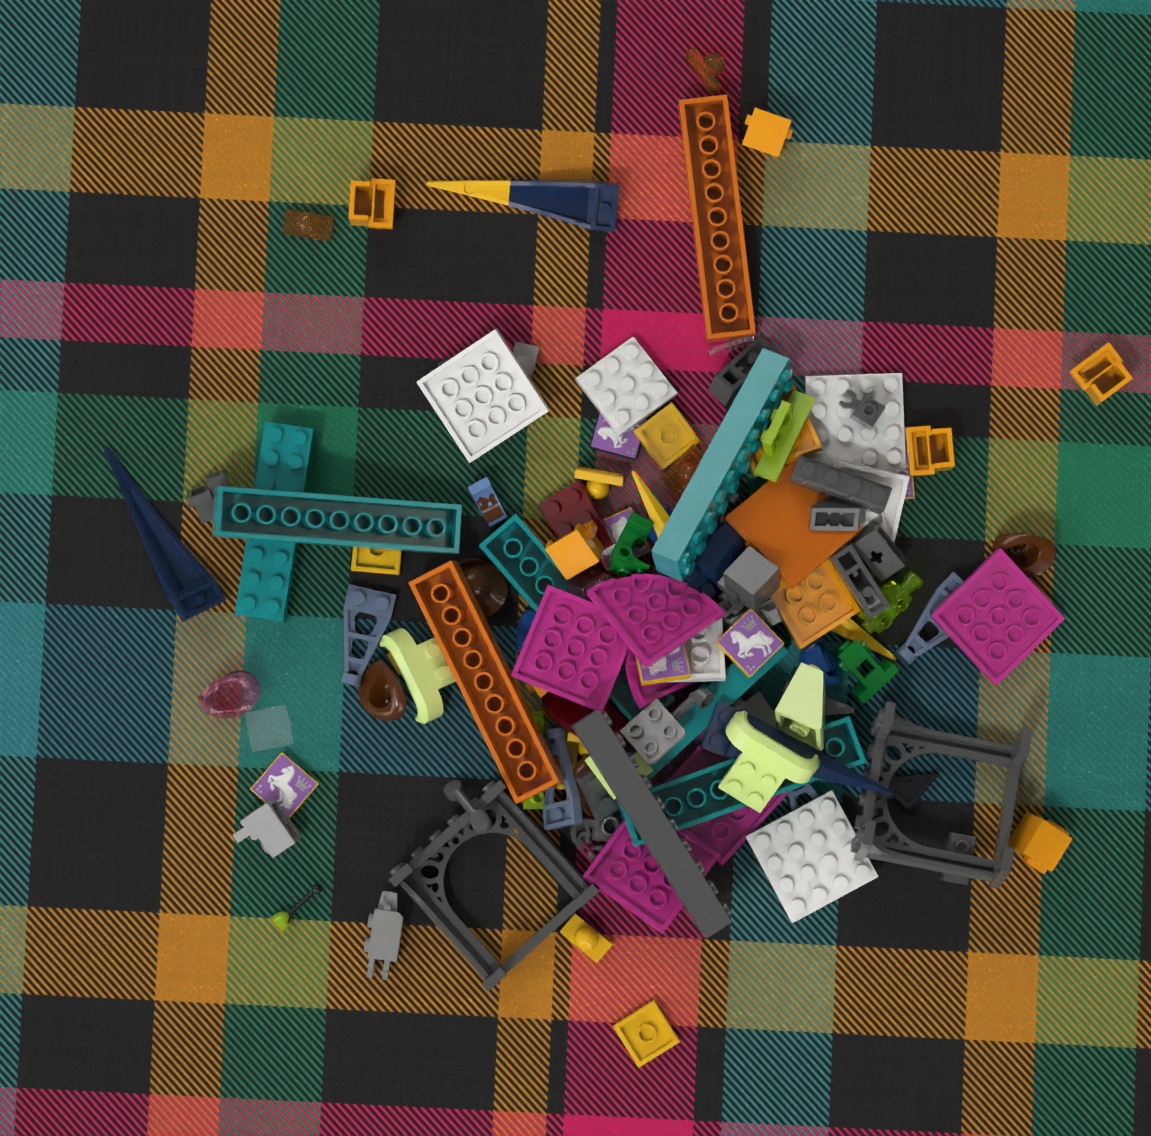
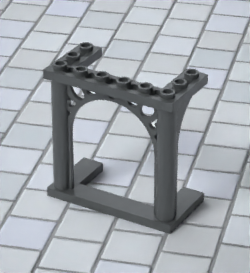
[850,701,1033,889]
[389,780,599,991]

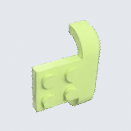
[379,628,456,724]
[718,711,820,813]

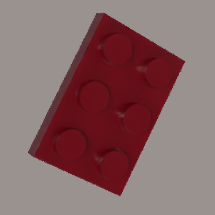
[539,480,616,551]

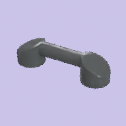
[671,689,715,721]
[444,780,492,834]

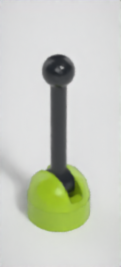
[270,884,322,933]

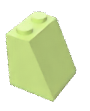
[775,662,825,751]

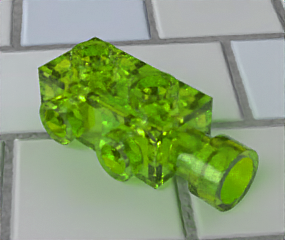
[857,570,924,634]

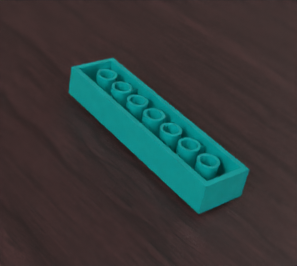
[235,421,315,623]
[627,646,788,780]

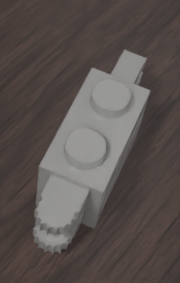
[364,891,404,980]

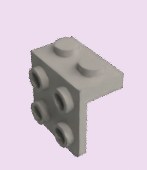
[620,698,686,765]

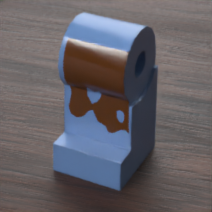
[468,477,507,527]

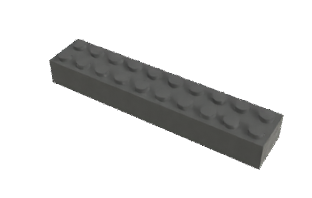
[571,709,732,938]

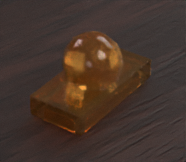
[686,47,725,96]
[282,209,334,242]
[659,444,704,496]

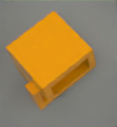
[742,107,794,157]
[349,178,396,229]
[1069,342,1133,406]
[905,425,955,477]
[545,520,604,580]
[1008,812,1072,874]

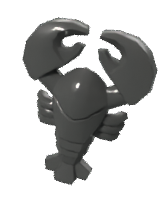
[570,808,624,861]

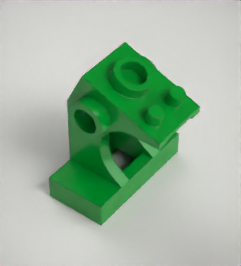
[609,512,654,577]
[835,640,900,704]

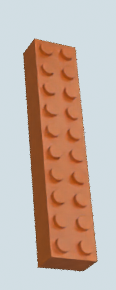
[678,94,756,343]
[408,560,564,804]

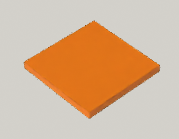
[725,461,863,589]

